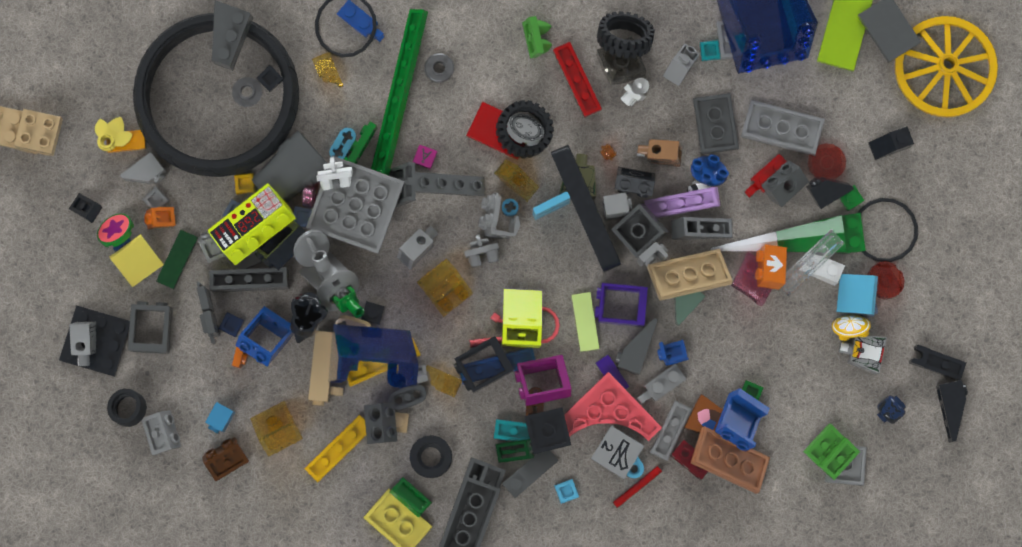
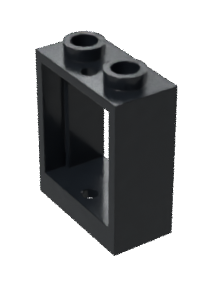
[255,220,306,271]
[453,336,514,394]

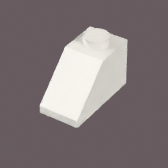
[799,253,845,286]

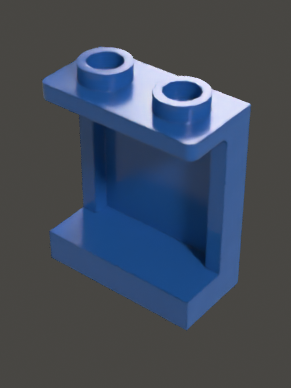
[715,388,770,451]

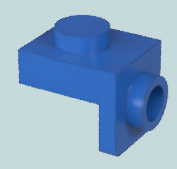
[657,340,689,366]

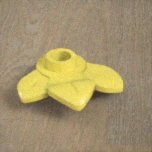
[95,117,133,151]

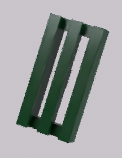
[495,439,534,463]

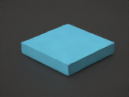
[533,192,570,220]
[836,274,878,315]

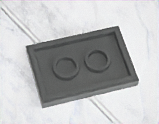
[858,0,921,63]
[693,93,739,154]

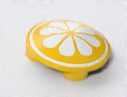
[832,315,871,341]

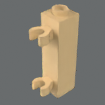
[308,331,348,406]

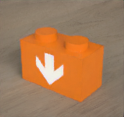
[755,244,787,290]

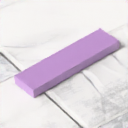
[644,187,720,218]

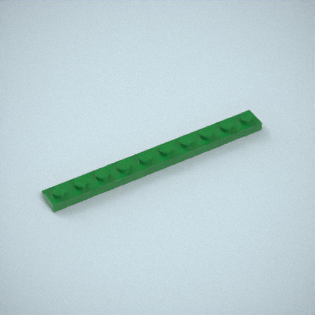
[371,9,428,176]

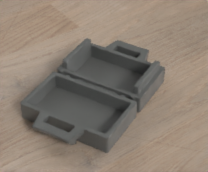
[197,281,220,345]

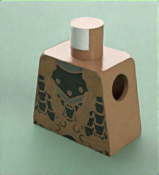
[637,139,682,167]

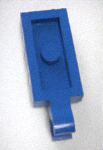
[337,0,385,42]

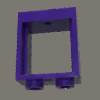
[594,283,648,327]

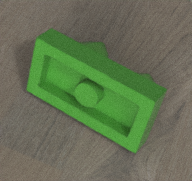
[522,16,552,59]

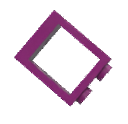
[514,354,571,406]

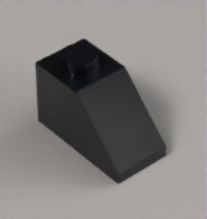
[868,126,914,160]
[806,177,854,209]

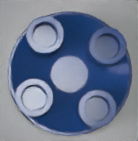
[691,154,729,186]

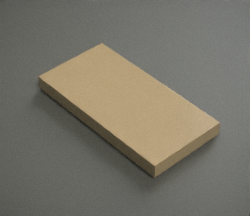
[647,249,733,301]

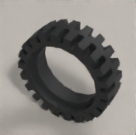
[597,11,655,58]
[496,100,554,159]

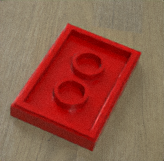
[466,102,526,160]

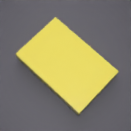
[363,489,433,547]

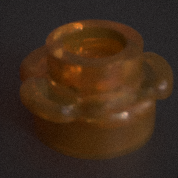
[600,143,617,161]

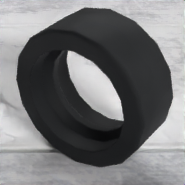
[107,388,147,427]

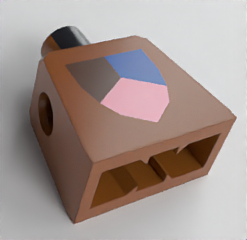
[684,394,723,434]

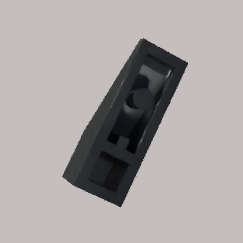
[936,380,968,443]

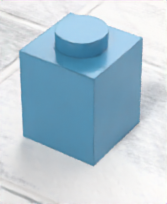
[205,402,235,434]

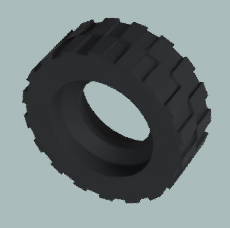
[409,435,452,478]

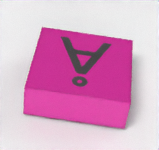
[413,144,437,169]

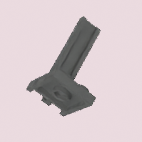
[389,162,485,207]

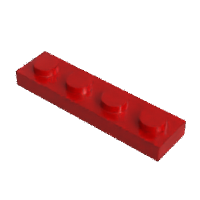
[553,42,602,118]

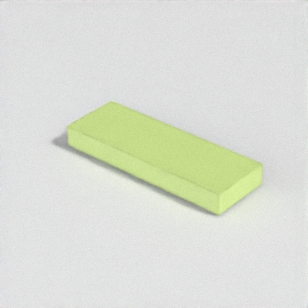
[571,292,599,352]

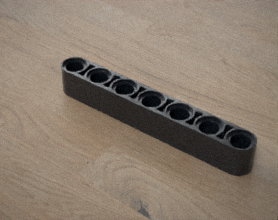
[551,145,621,272]

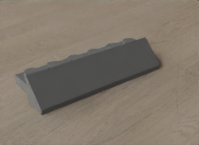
[439,457,506,547]

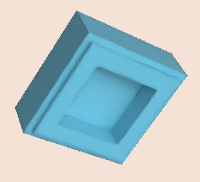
[554,479,579,504]

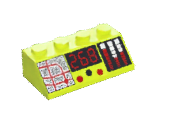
[208,183,296,266]

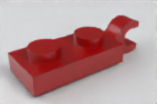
[745,154,787,198]

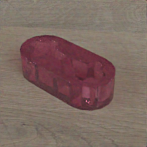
[302,187,316,209]

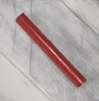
[612,466,662,508]

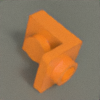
[144,207,176,229]
[232,346,248,368]

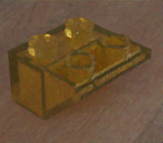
[417,258,474,317]

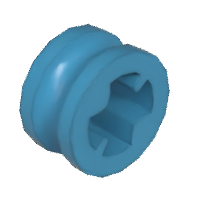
[502,198,519,216]

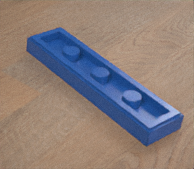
[460,348,536,385]

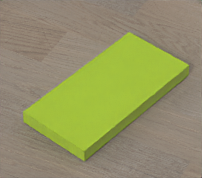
[817,0,873,71]

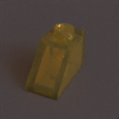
[494,159,539,202]

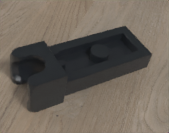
[909,345,967,381]

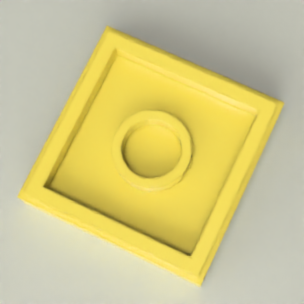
[109,234,164,287]

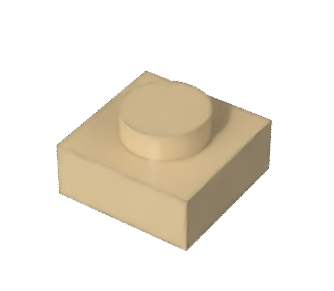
[395,412,409,433]

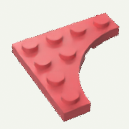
[564,372,662,441]

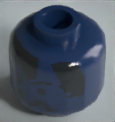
[877,395,906,424]

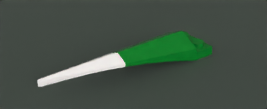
[710,213,866,254]

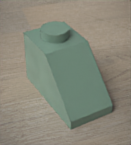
[674,292,706,326]

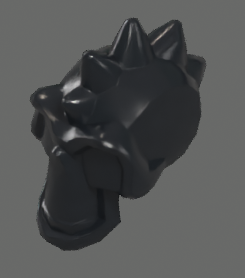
[290,292,328,343]

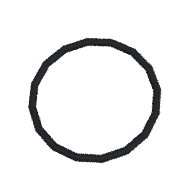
[315,0,377,58]
[858,198,918,263]

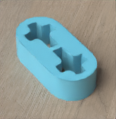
[329,128,356,159]

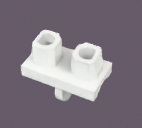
[620,78,650,106]
[316,157,353,190]

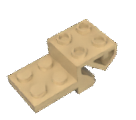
[0,106,63,156]

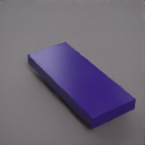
[595,355,629,389]

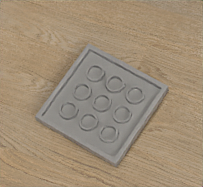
[306,155,405,254]

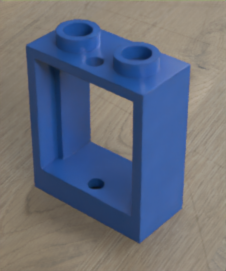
[235,306,293,367]

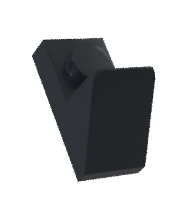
[69,193,103,223]

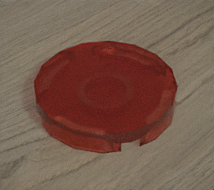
[808,143,846,180]
[867,261,905,300]

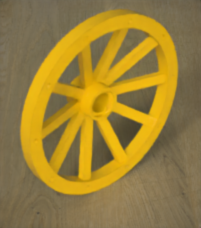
[895,16,998,117]

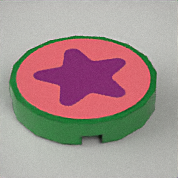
[97,214,134,248]

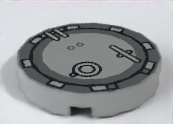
[507,113,544,146]

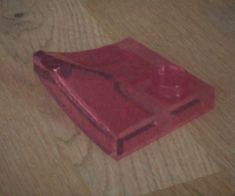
[731,252,772,307]

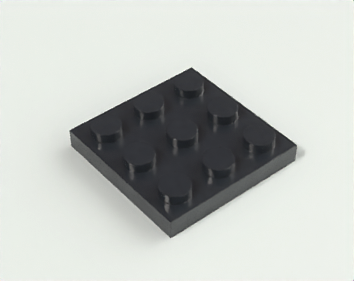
[59,305,130,377]

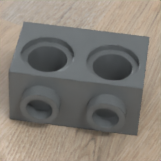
[364,403,397,444]

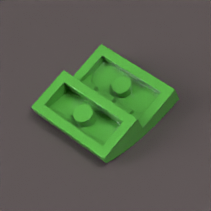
[803,424,860,480]

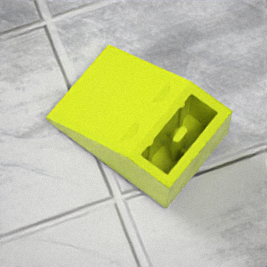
[501,289,542,348]

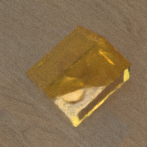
[250,401,303,457]

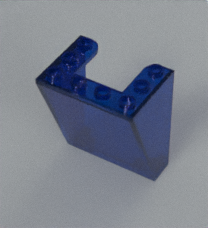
[717,0,818,74]
[328,324,419,388]

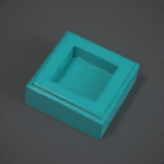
[699,40,721,61]

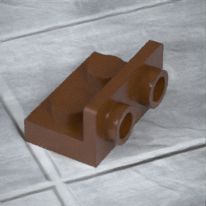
[202,437,249,481]

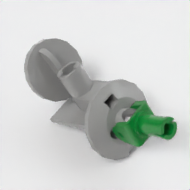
[293,230,364,318]

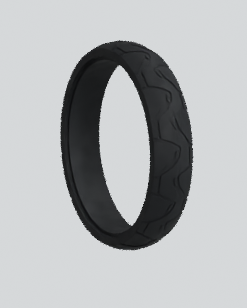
[133,13,299,177]

